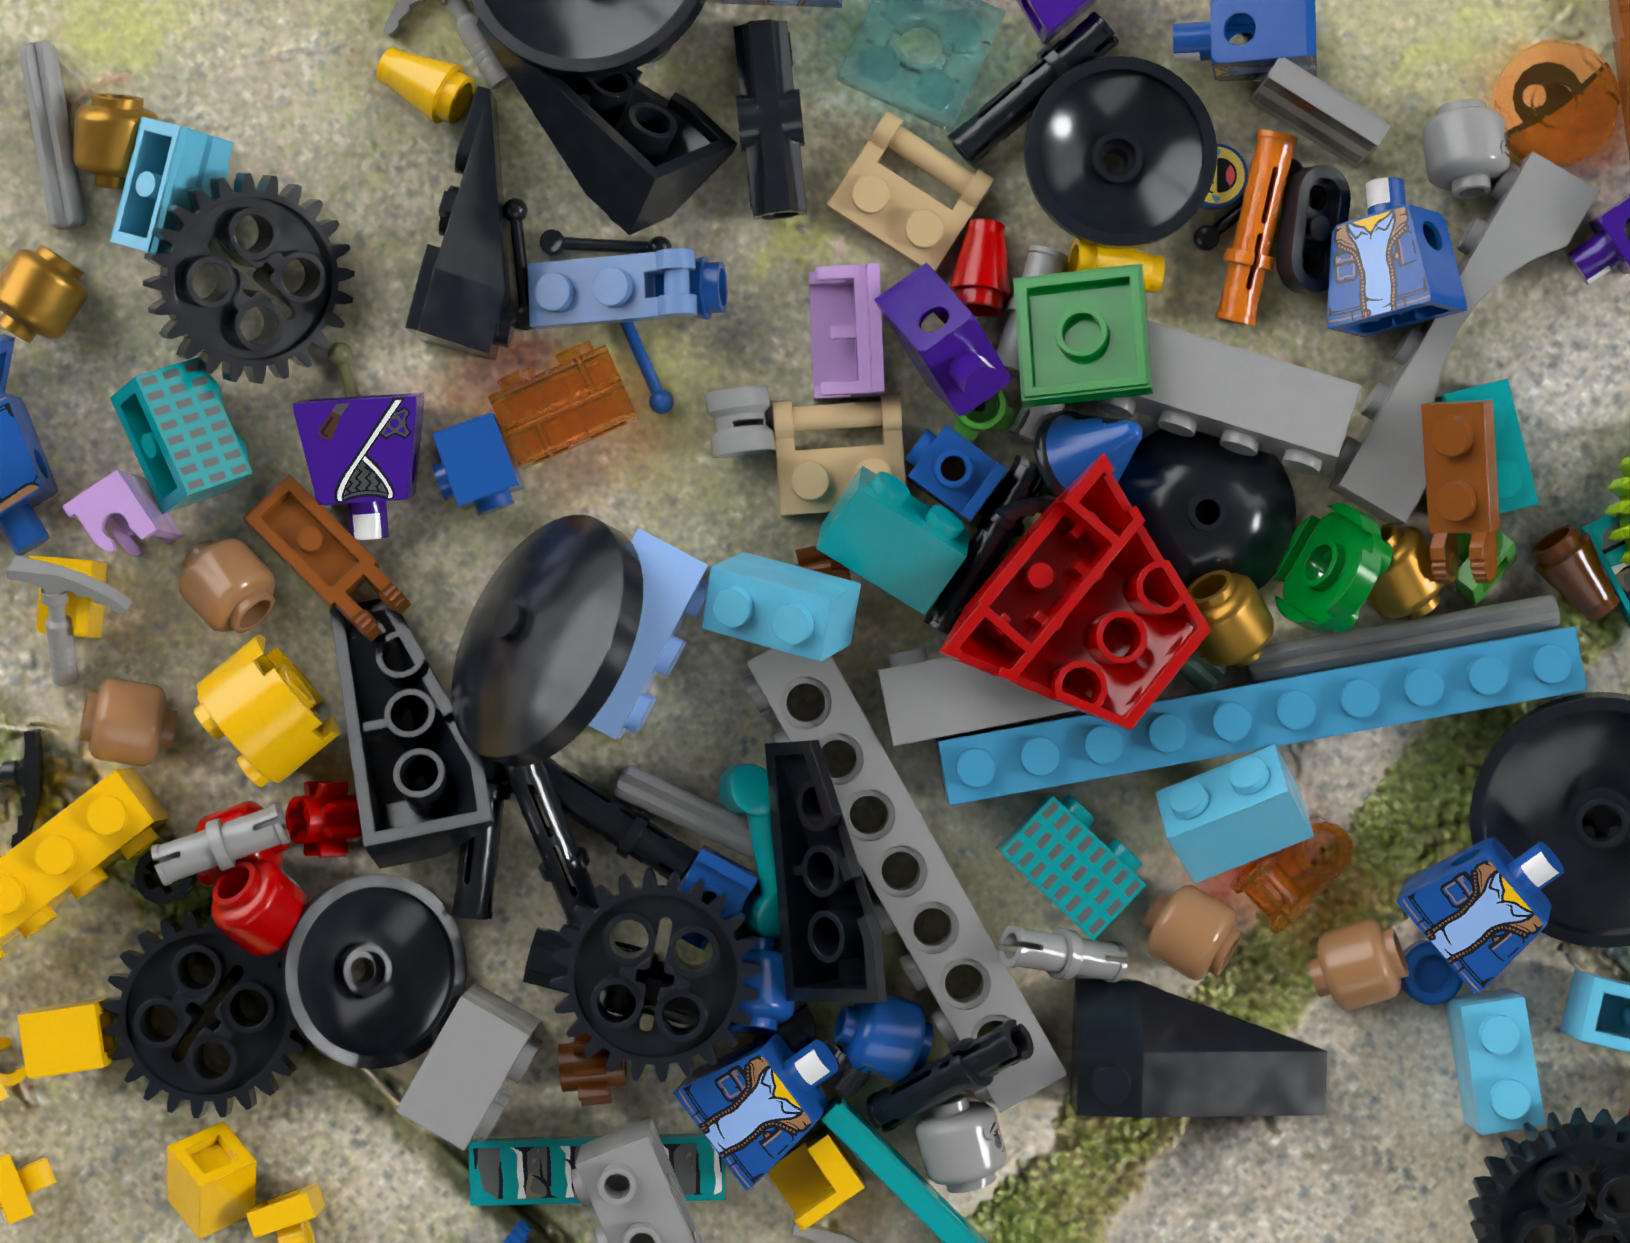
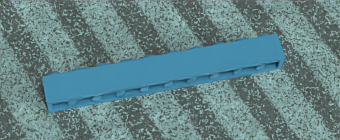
[935,626,1587,805]

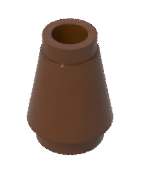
[1531,524,1620,621]

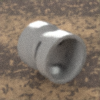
[705,386,776,458]

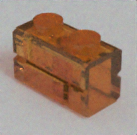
[488,340,639,470]

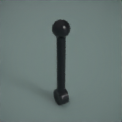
[1193,158,1303,251]
[503,198,534,331]
[539,229,672,256]

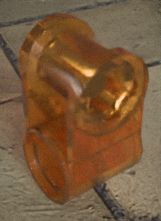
[1230,816,1354,934]

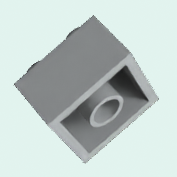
[395,983,543,1151]

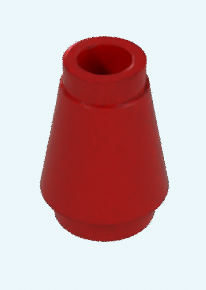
[949,219,1011,318]

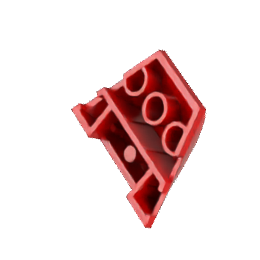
[938,453,1211,731]

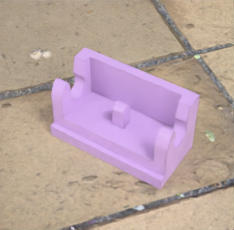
[809,263,885,400]
[62,470,184,557]

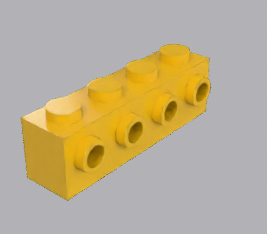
[0,767,171,961]

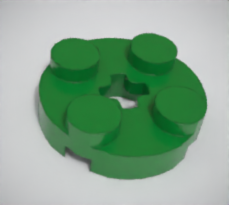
[1275,503,1393,633]

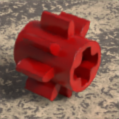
[286,780,362,858]

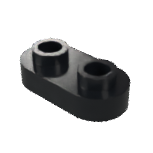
[1276,165,1351,293]

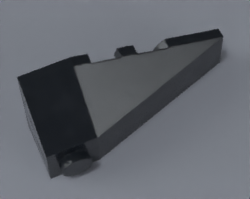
[476,17,738,235]
[405,86,518,360]
[330,598,494,869]
[765,740,887,1003]
[1070,977,1327,1118]

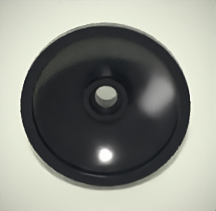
[1024,56,1217,249]
[1118,428,1296,590]
[281,874,467,1069]

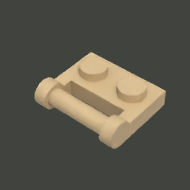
[827,110,995,272]
[773,393,906,517]

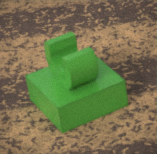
[1454,530,1517,607]

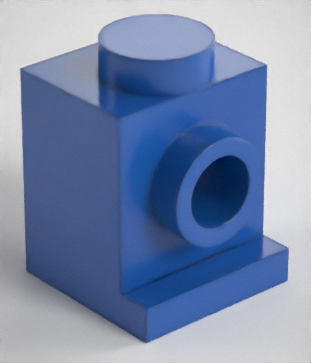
[905,425,1009,524]
[681,845,758,950]

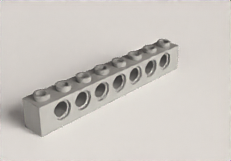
[742,648,1068,1113]

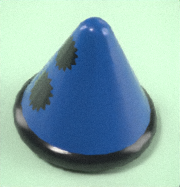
[1034,410,1142,498]

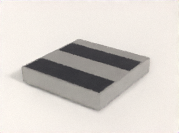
[1248,57,1390,168]

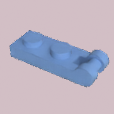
[527,248,697,329]

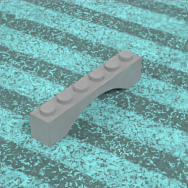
[1328,152,1600,525]

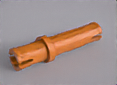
[1215,129,1298,326]

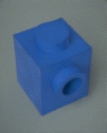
[432,412,525,516]

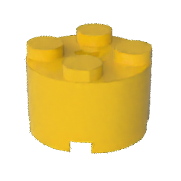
[193,634,341,788]

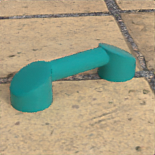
[718,763,781,940]

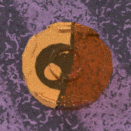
[1491,40,1620,167]

